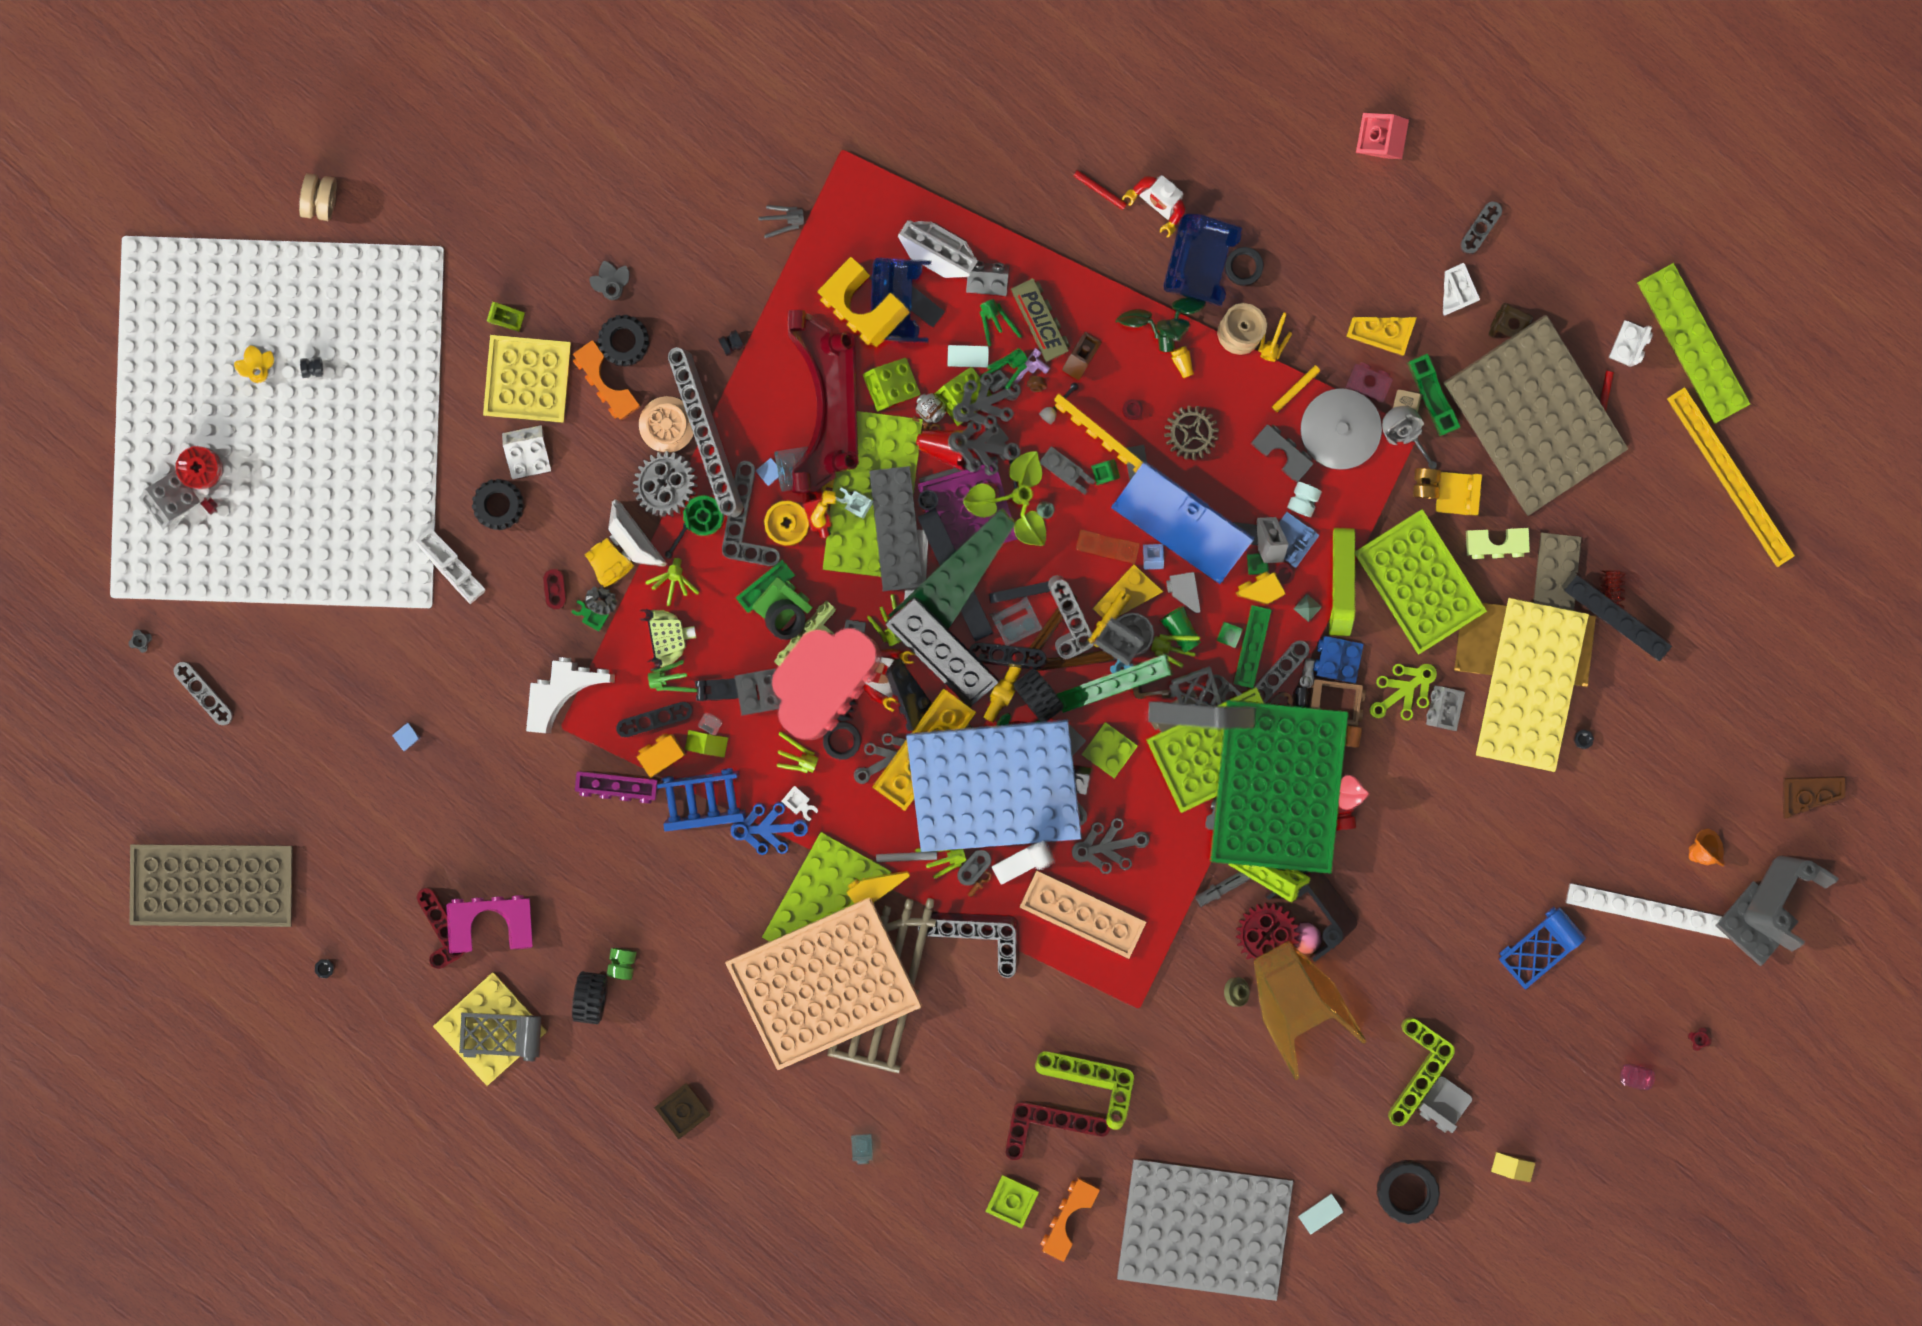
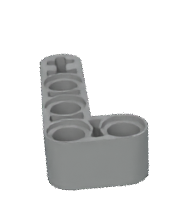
[1048,575,1094,659]

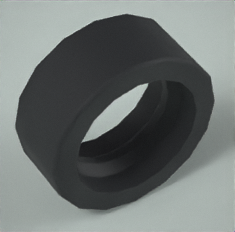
[1225,247,1264,286]
[765,599,806,640]
[823,721,861,760]

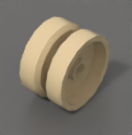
[300,173,337,221]
[1217,303,1267,355]

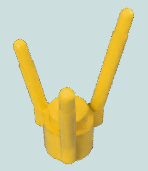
[1258,312,1292,362]

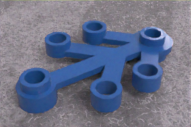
[730,802,809,855]

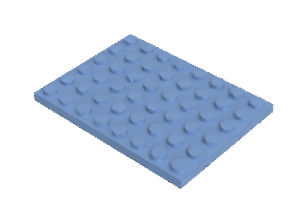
[906,720,1082,852]

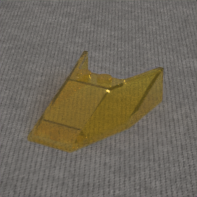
[1253,941,1367,1080]

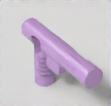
[1013,348,1050,384]

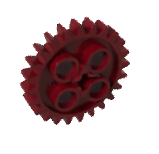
[1236,902,1301,968]

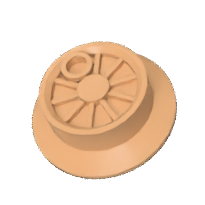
[639,396,694,453]

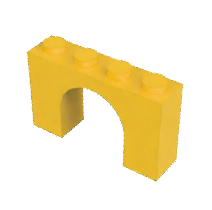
[817,257,910,347]

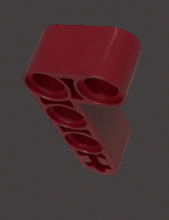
[417,887,466,969]

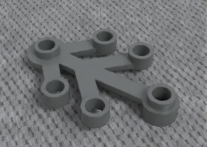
[953,373,1021,429]
[948,421,1020,475]
[854,732,906,784]
[1072,818,1149,874]

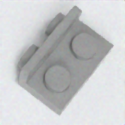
[1426,686,1465,731]

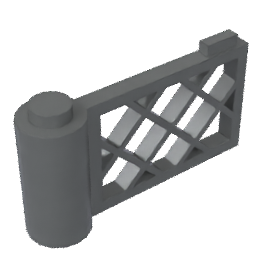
[1169,667,1221,706]
[459,1012,541,1061]

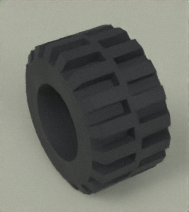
[598,314,650,366]
[472,479,525,530]
[1014,669,1064,722]
[572,971,607,1025]

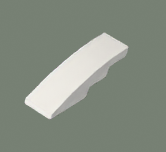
[415,528,485,604]

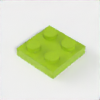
[1082,722,1138,778]
[985,1174,1039,1229]

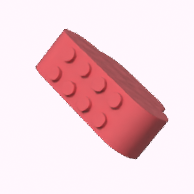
[772,629,881,740]

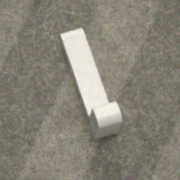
[992,840,1054,884]

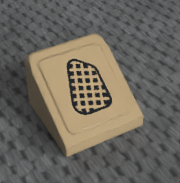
[1393,390,1422,412]

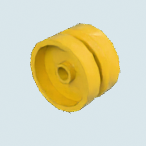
[764,501,810,546]

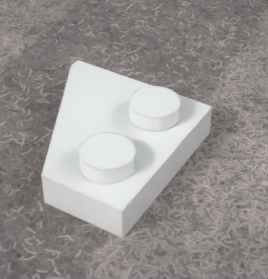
[1443,263,1480,316]

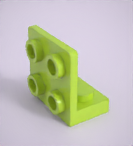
[862,358,920,412]
[934,367,992,426]

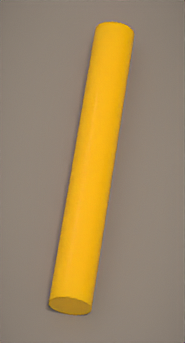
[1272,365,1321,412]

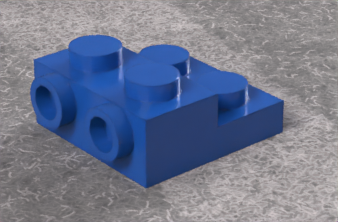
[1313,636,1364,683]

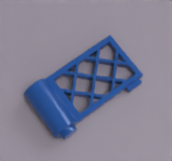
[1499,907,1586,990]

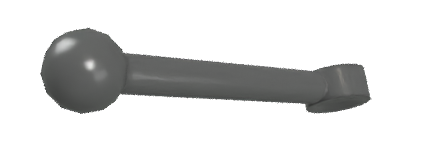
[1413,437,1437,469]

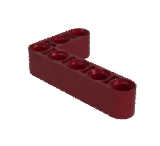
[1005,1101,1110,1160]

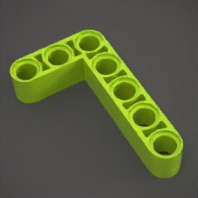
[1329,528,1355,636]
[1388,1017,1455,1126]
[1035,1051,1134,1130]

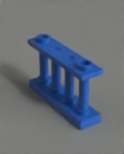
[657,768,746,831]

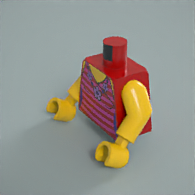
[802,479,836,538]

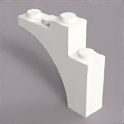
[526,657,615,733]

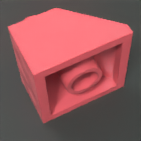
[1356,113,1409,159]

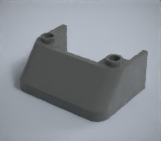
[1744,856,1839,952]

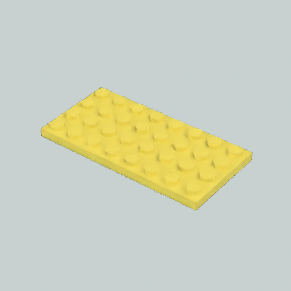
[1476,598,1589,772]

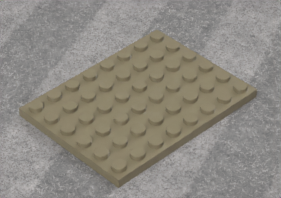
[1444,315,1628,516]

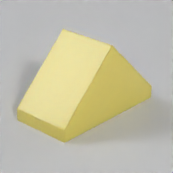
[1491,1152,1535,1182]

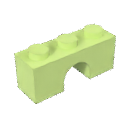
[1466,528,1530,559]

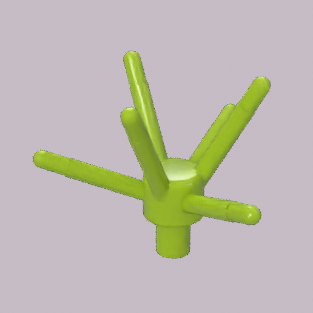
[645,558,699,606]

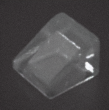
[698,712,724,735]

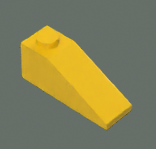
[846,871,910,903]

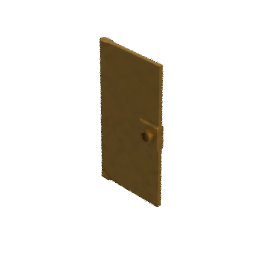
[1454,603,1596,687]

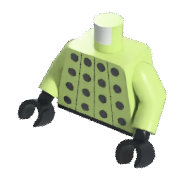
[640,609,696,671]

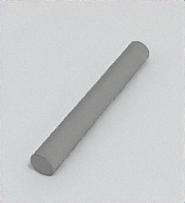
[876,852,937,862]

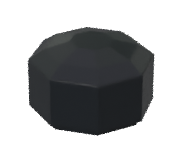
[1573,729,1594,749]
[314,959,335,978]

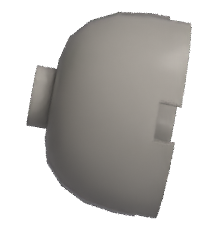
[1382,406,1424,445]

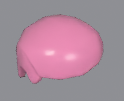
[1295,923,1322,954]

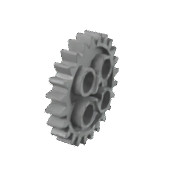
[633,451,698,517]

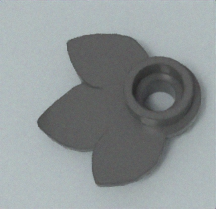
[589,261,629,300]

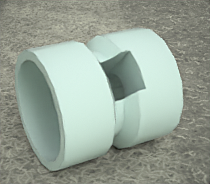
[1287,481,1322,518]

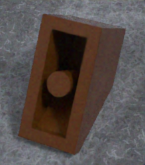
[1062,332,1102,380]

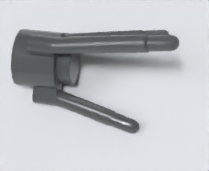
[758,205,804,238]

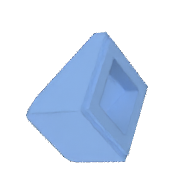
[756,458,784,486]
[1143,544,1164,569]
[392,723,420,751]

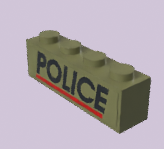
[1011,278,1070,363]

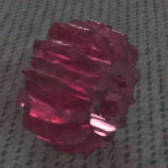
[1620,1064,1655,1090]

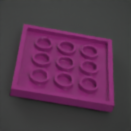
[918,462,1018,551]

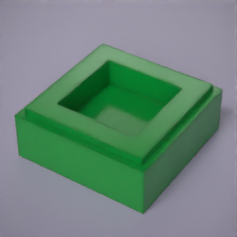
[1247,553,1269,575]

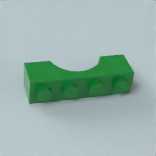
[1407,353,1460,437]

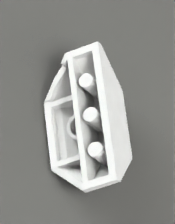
[898,221,978,278]
[608,499,667,566]

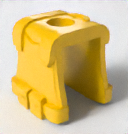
[585,538,634,587]

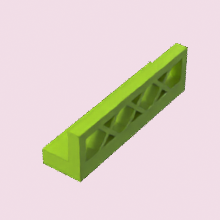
[1229,864,1310,903]

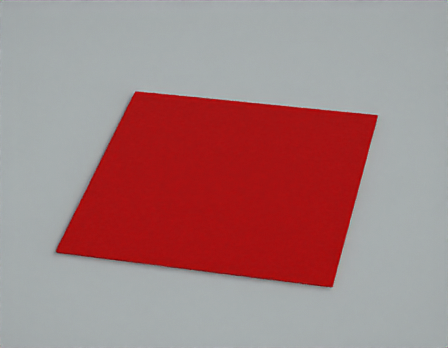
[561,150,1415,1008]

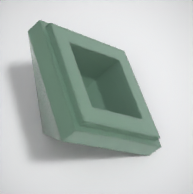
[1294,594,1322,622]

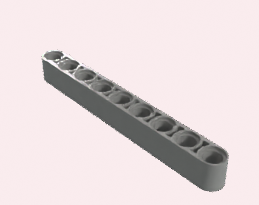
[668,348,743,517]

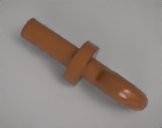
[912,416,941,430]
[968,871,991,897]

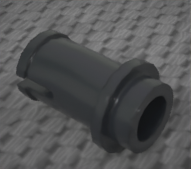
[1294,687,1310,708]

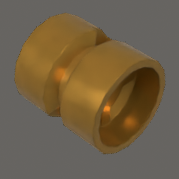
[1413,468,1441,499]

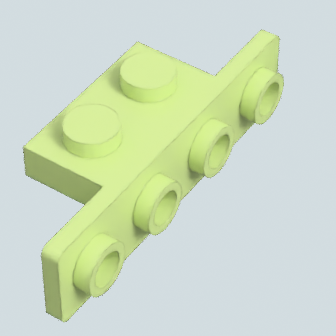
[774,601,836,666]

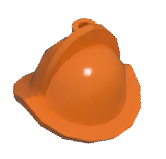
[1688,828,1725,866]

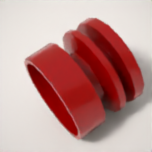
[176,446,223,490]

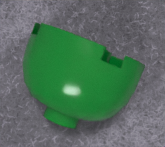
[683,496,724,536]

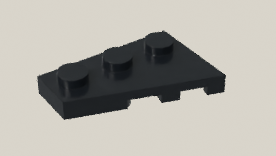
[885,659,932,731]

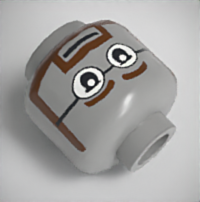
[916,393,946,423]

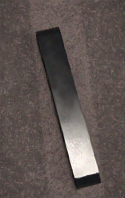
[917,508,994,642]

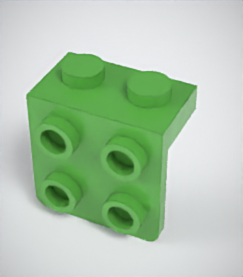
[752,577,813,630]

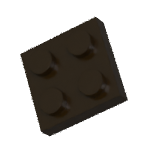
[654,1082,711,1139]

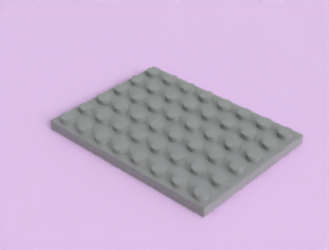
[1117,1159,1293,1301]

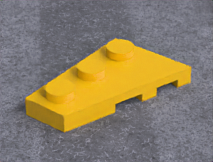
[1346,317,1417,356]
[1093,565,1163,618]

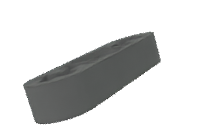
[1460,202,1502,254]

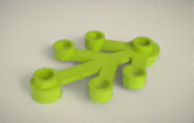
[1370,664,1437,720]

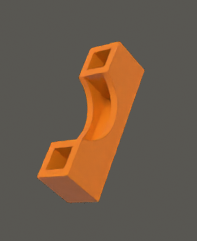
[573,340,641,421]
[1040,1177,1100,1262]

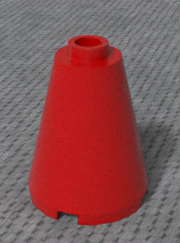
[916,430,974,471]

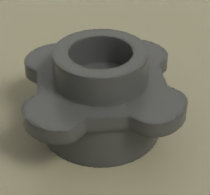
[128,629,152,653]

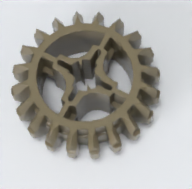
[1164,405,1219,460]

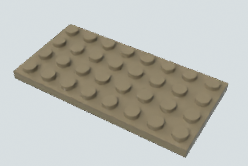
[130,844,293,927]

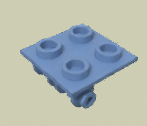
[1279,512,1319,568]

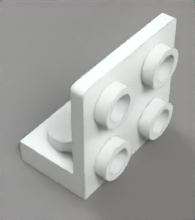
[1608,320,1653,367]
[502,425,551,479]

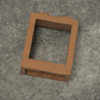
[1310,680,1366,725]

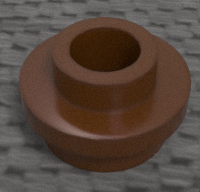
[1027,376,1047,392]

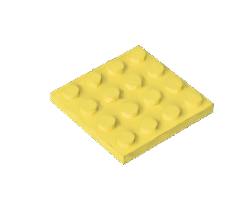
[483,335,571,423]
[433,972,547,1086]

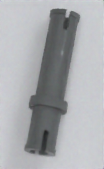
[1195,872,1251,907]

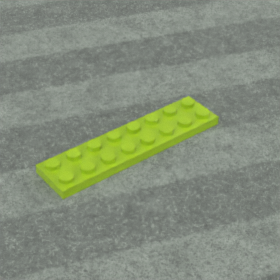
[1637,263,1750,424]

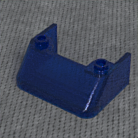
[871,258,932,342]

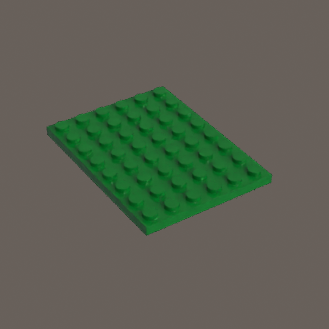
[1210,700,1348,873]

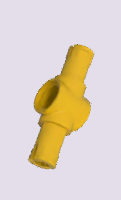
[983,667,1022,723]

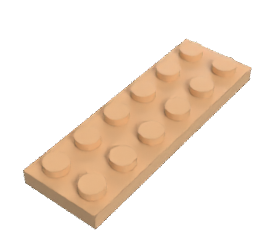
[1020,871,1146,959]

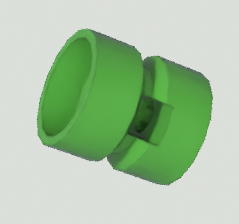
[606,948,637,980]

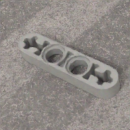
[174,662,233,725]

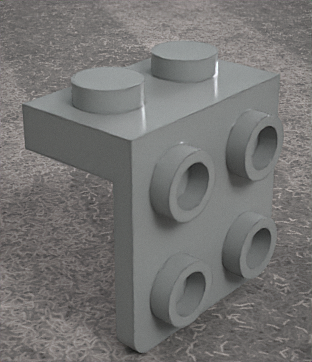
[1417,1076,1472,1133]

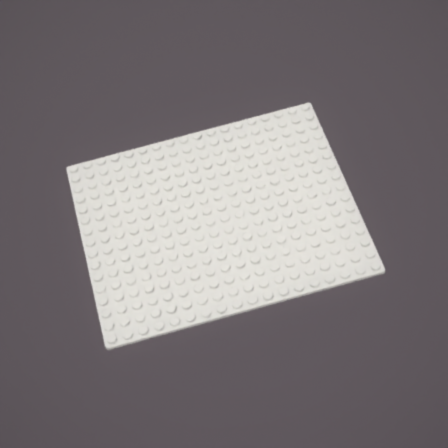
[110,236,444,608]

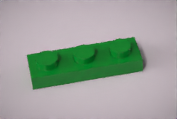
[735,560,795,613]

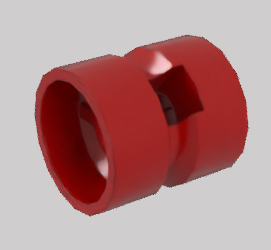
[1336,805,1357,831]

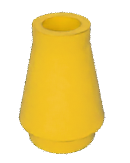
[1171,346,1194,378]

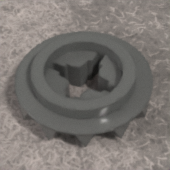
[585,586,617,615]

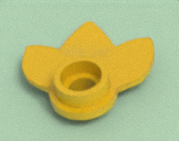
[234,345,274,383]

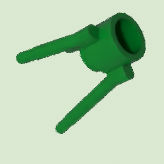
[979,299,1022,347]
[980,348,1028,389]

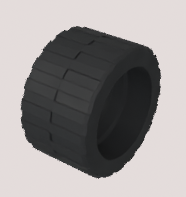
[1376,1160,1440,1224]

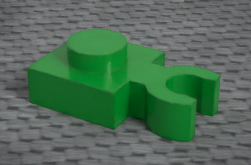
[571,600,610,632]

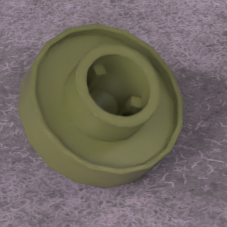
[1224,977,1250,1007]

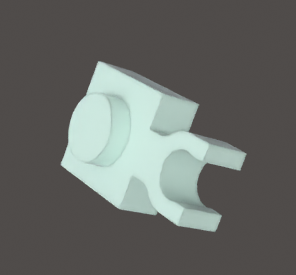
[835,488,874,519]

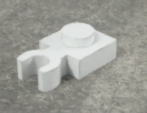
[782,786,818,821]

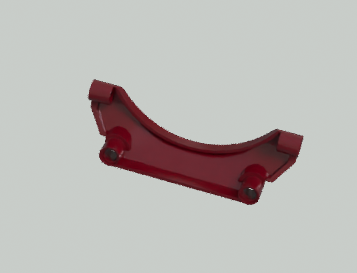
[788,310,859,493]

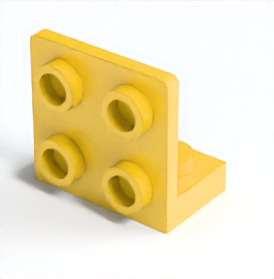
[1436,472,1482,516]

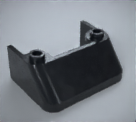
[1264,870,1357,962]

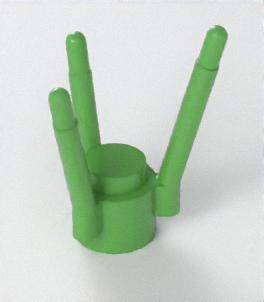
[648,660,697,692]

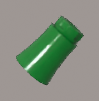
[1159,606,1201,653]

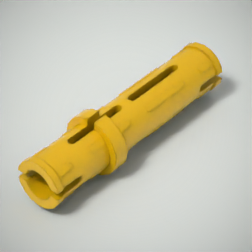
[1088,590,1132,647]

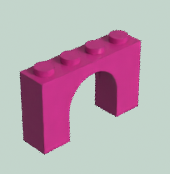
[446,895,533,953]

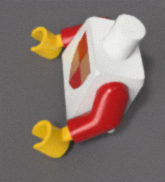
[1122,175,1186,237]
[864,648,915,711]

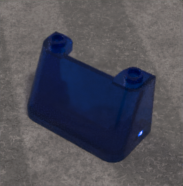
[1164,214,1242,306]

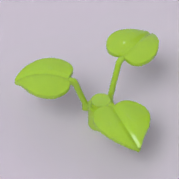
[963,451,1046,546]

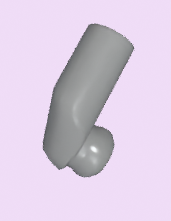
[1300,658,1315,688]

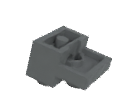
[734,669,782,716]

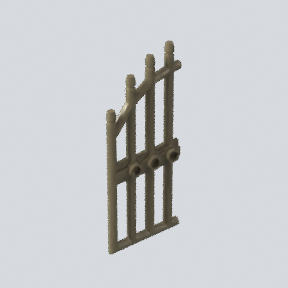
[827,898,936,1074]

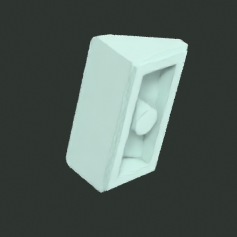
[948,345,989,368]
[1298,1194,1344,1234]

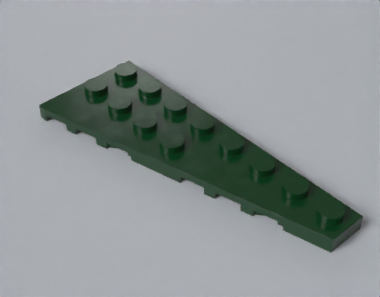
[888,508,1016,629]

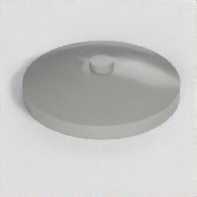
[1300,389,1382,470]

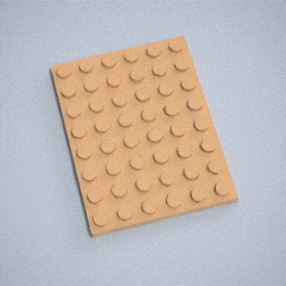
[725,897,922,1070]

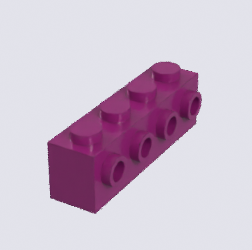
[574,771,659,804]

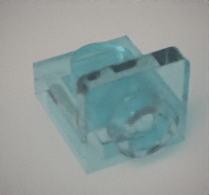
[851,1134,873,1164]

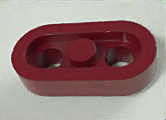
[543,569,566,609]

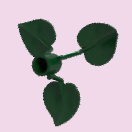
[1115,297,1206,352]

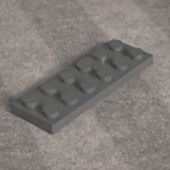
[870,466,923,591]

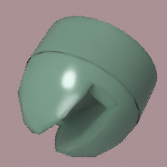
[1036,501,1054,519]

